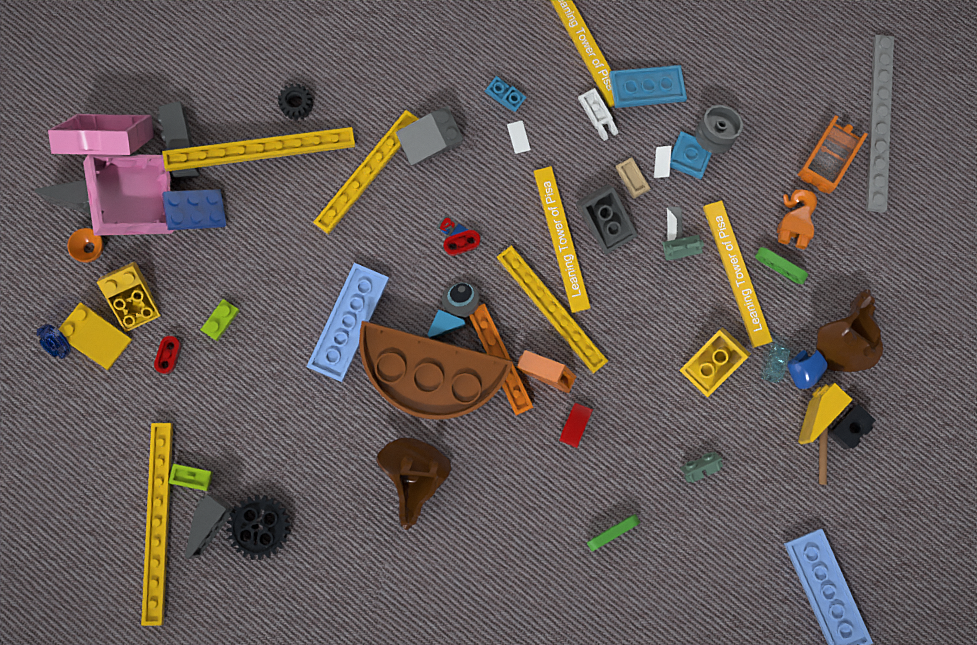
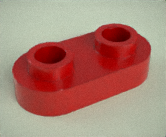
[443,230,480,256]
[154,336,181,374]

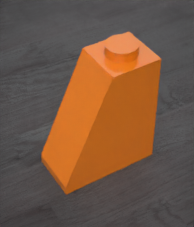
[517,350,577,394]

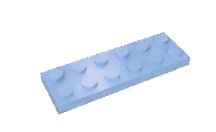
[306,263,389,383]
[784,528,873,645]

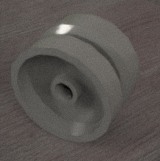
[695,105,743,154]

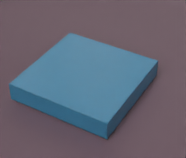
[670,131,712,179]

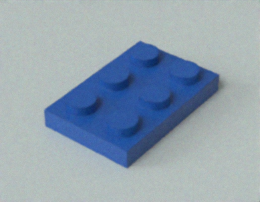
[162,189,226,230]

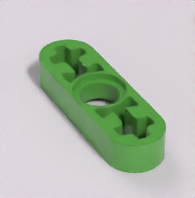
[755,247,808,284]
[586,513,641,551]

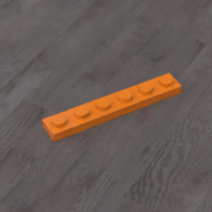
[469,303,534,416]

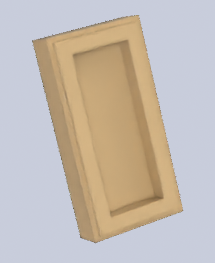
[615,157,651,199]

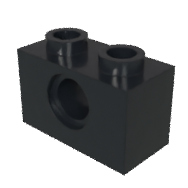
[828,404,876,449]

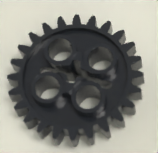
[226,495,292,560]

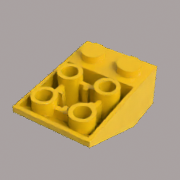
[97,261,161,332]

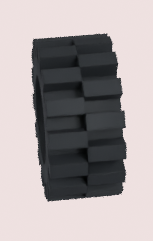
[278,83,313,120]

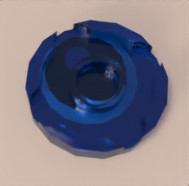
[36,324,71,359]

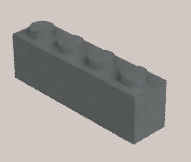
[157,101,200,181]

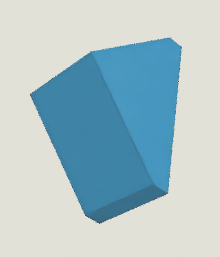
[428,310,465,339]

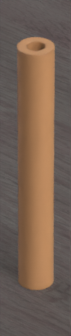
[819,427,828,485]

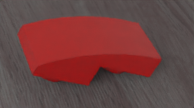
[559,403,593,448]

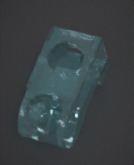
[760,344,790,384]

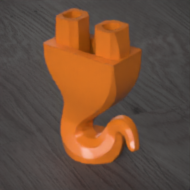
[776,190,817,250]

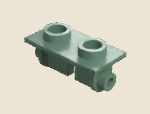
[662,235,704,261]
[680,452,723,483]

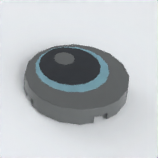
[442,282,480,318]

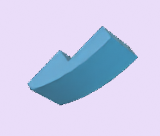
[484,76,526,112]

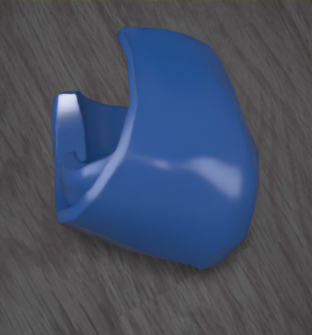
[786,350,827,389]

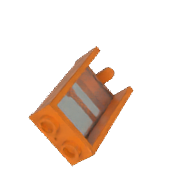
[797,115,868,194]

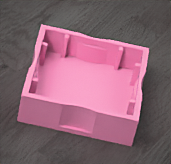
[48,114,154,155]
[83,154,174,235]

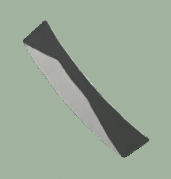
[667,207,683,261]

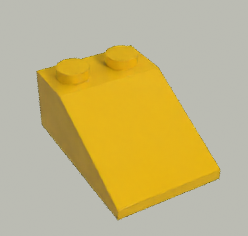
[55,302,132,370]
[679,327,751,398]
[798,383,853,445]

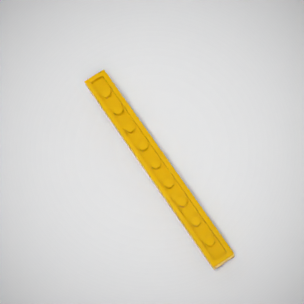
[162,127,355,172]
[141,423,173,626]

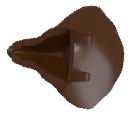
[816,289,883,372]
[376,438,451,530]

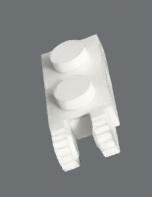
[578,88,618,141]

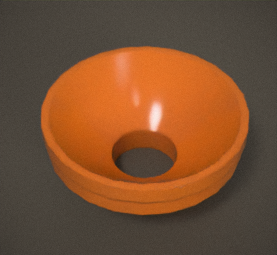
[67,228,104,263]

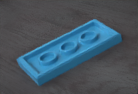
[609,65,687,108]

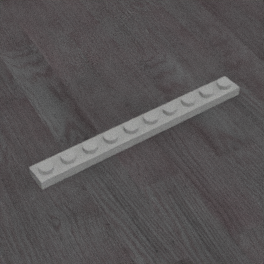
[866,35,894,213]

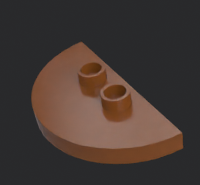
[359,320,513,420]

